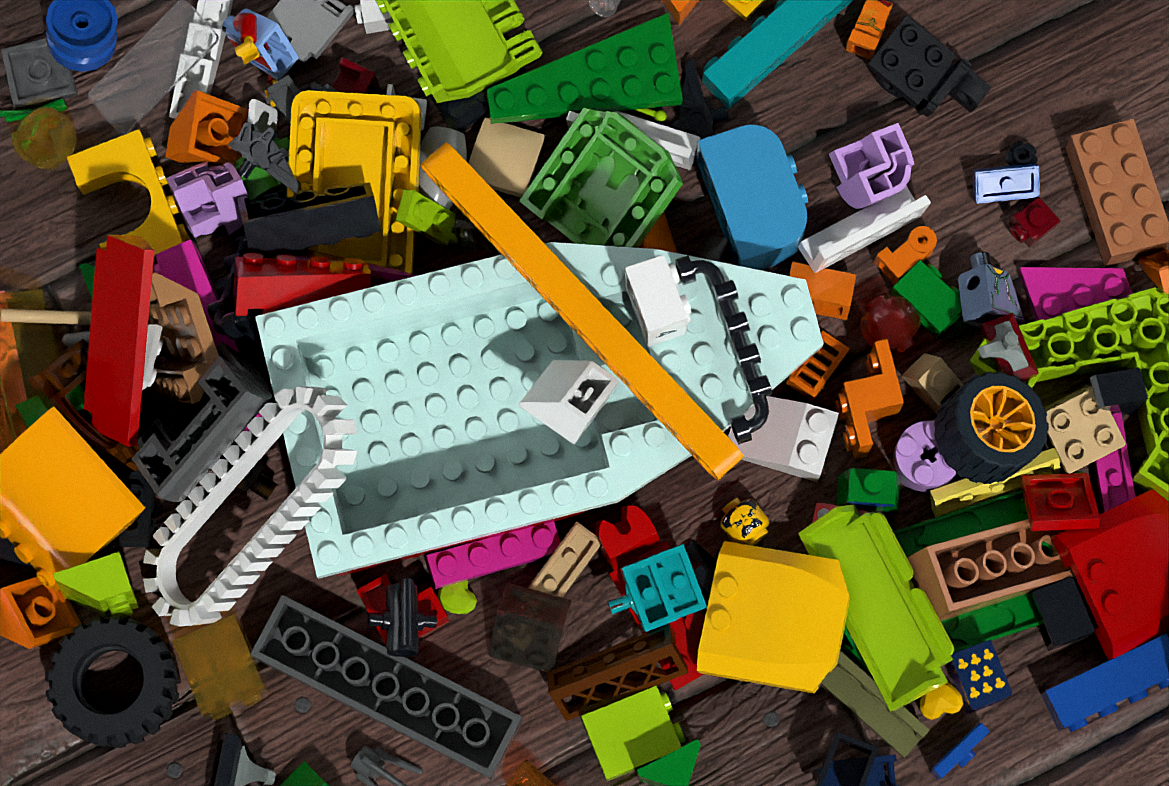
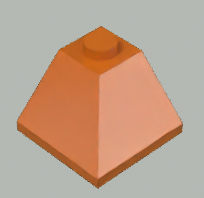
[165,90,249,167]
[0,577,81,649]

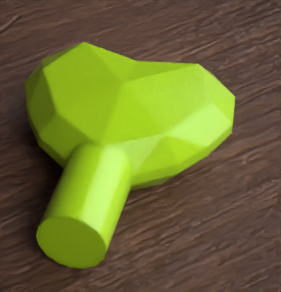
[437,580,477,614]

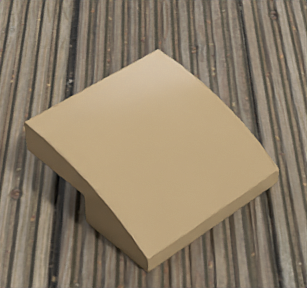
[468,117,546,198]

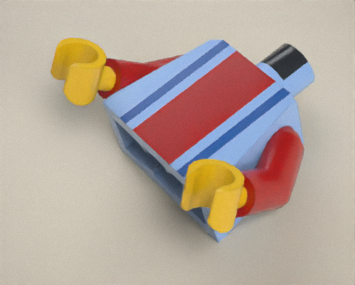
[222,8,299,107]

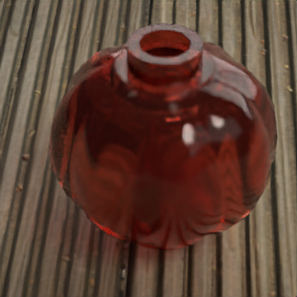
[860,292,921,354]

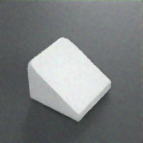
[248,99,278,133]

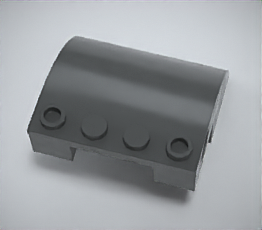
[132,342,272,502]

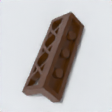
[548,623,688,721]

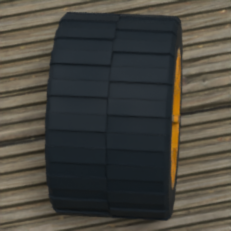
[934,372,1049,484]

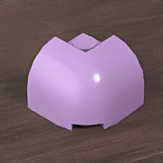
[829,123,914,209]
[166,161,248,237]

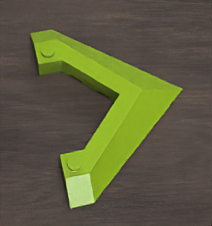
[969,287,1169,502]

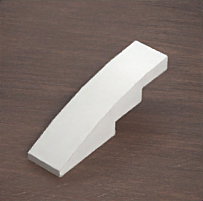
[169,0,233,119]

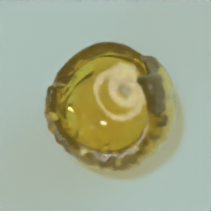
[11,107,77,170]

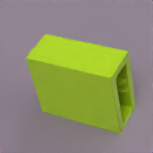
[581,686,686,782]

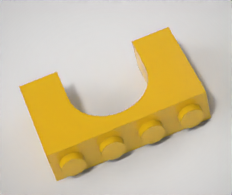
[67,129,190,266]

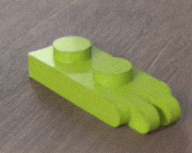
[396,190,462,246]

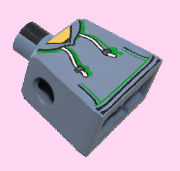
[958,252,1024,328]

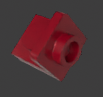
[1008,197,1060,248]

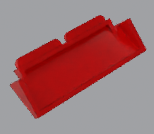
[83,235,155,446]

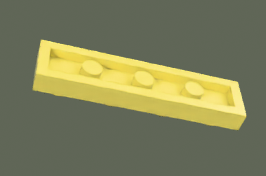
[930,448,1060,518]

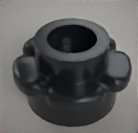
[1006,141,1038,166]

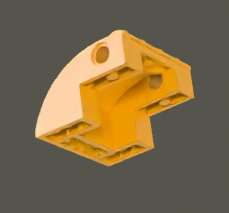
[0,406,145,593]

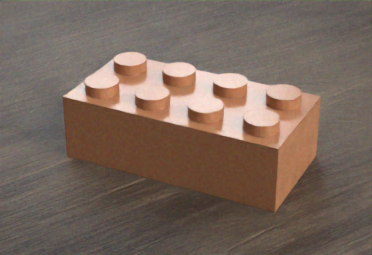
[1065,118,1169,267]

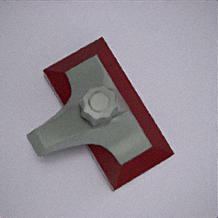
[978,313,1039,381]

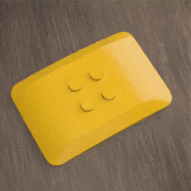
[287,90,421,274]

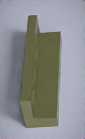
[820,651,930,759]

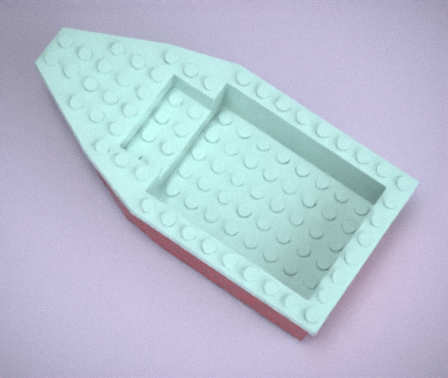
[255,242,824,579]

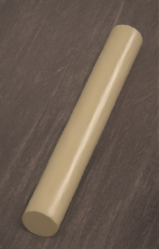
[0,309,91,325]

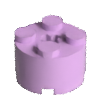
[892,420,956,493]

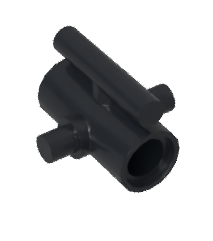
[368,578,437,657]

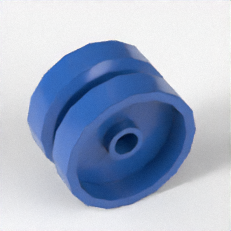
[46,0,118,72]

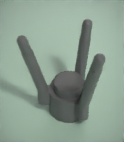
[351,745,423,786]

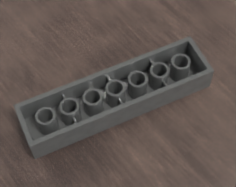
[250,595,523,781]

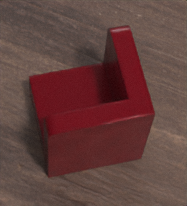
[332,57,378,94]

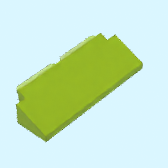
[798,504,954,712]

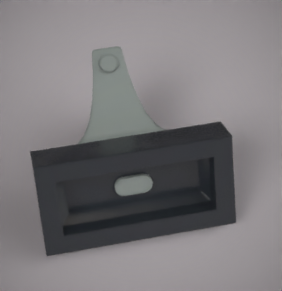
[209,733,276,786]

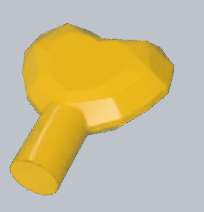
[920,683,963,720]

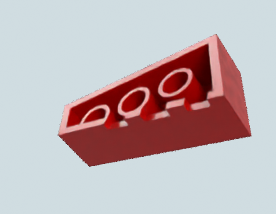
[233,253,371,316]

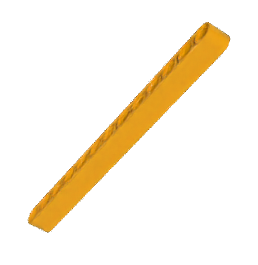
[420,142,744,481]

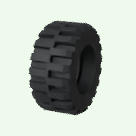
[45,616,181,748]

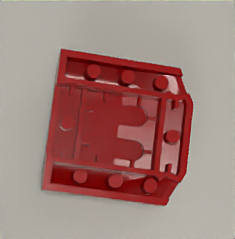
[1051,489,1169,660]

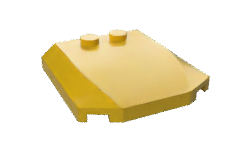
[697,541,850,694]

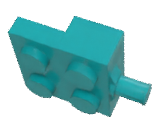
[607,544,707,632]

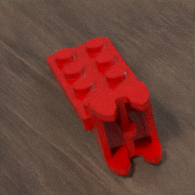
[594,505,707,691]

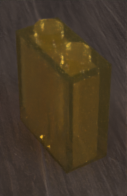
[172,614,269,720]

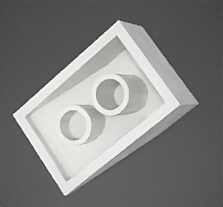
[728,396,839,483]

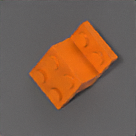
[835,339,904,459]

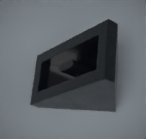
[1090,368,1148,415]

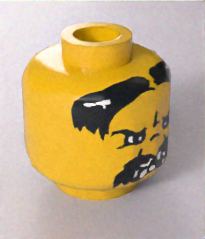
[720,498,769,546]

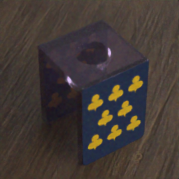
[946,639,1012,714]

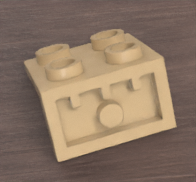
[1044,386,1126,473]

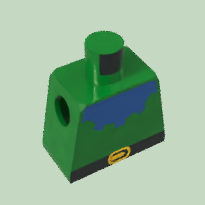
[836,468,901,514]

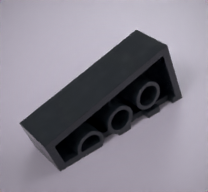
[237,182,381,258]

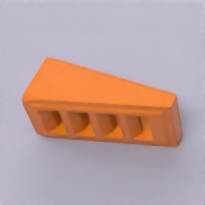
[1137,249,1169,294]
[786,331,850,402]

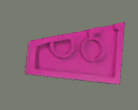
[1018,267,1132,321]

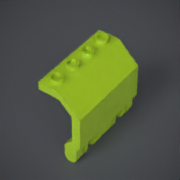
[375,0,543,103]

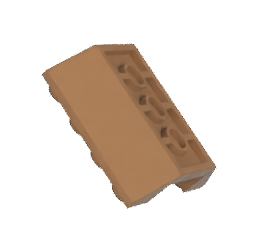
[145,272,219,404]

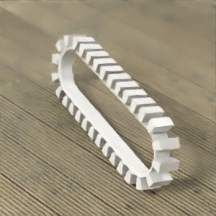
[143,386,357,626]

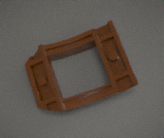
[27,338,160,472]

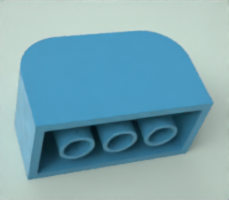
[696,125,808,270]

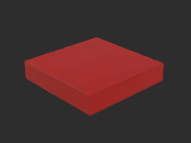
[1021,473,1100,531]

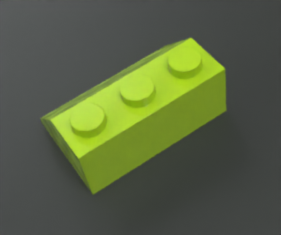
[53,552,138,618]

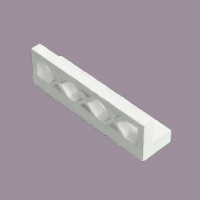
[566,111,701,170]
[797,187,931,273]

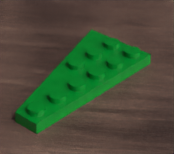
[487,13,683,124]

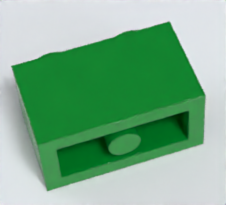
[890,260,962,339]

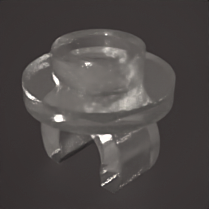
[588,0,621,18]

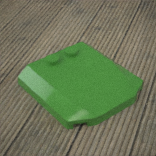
[520,108,683,248]

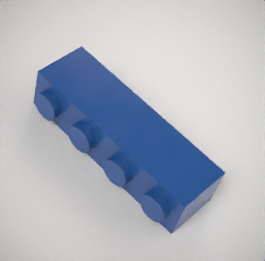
[1040,634,1169,733]

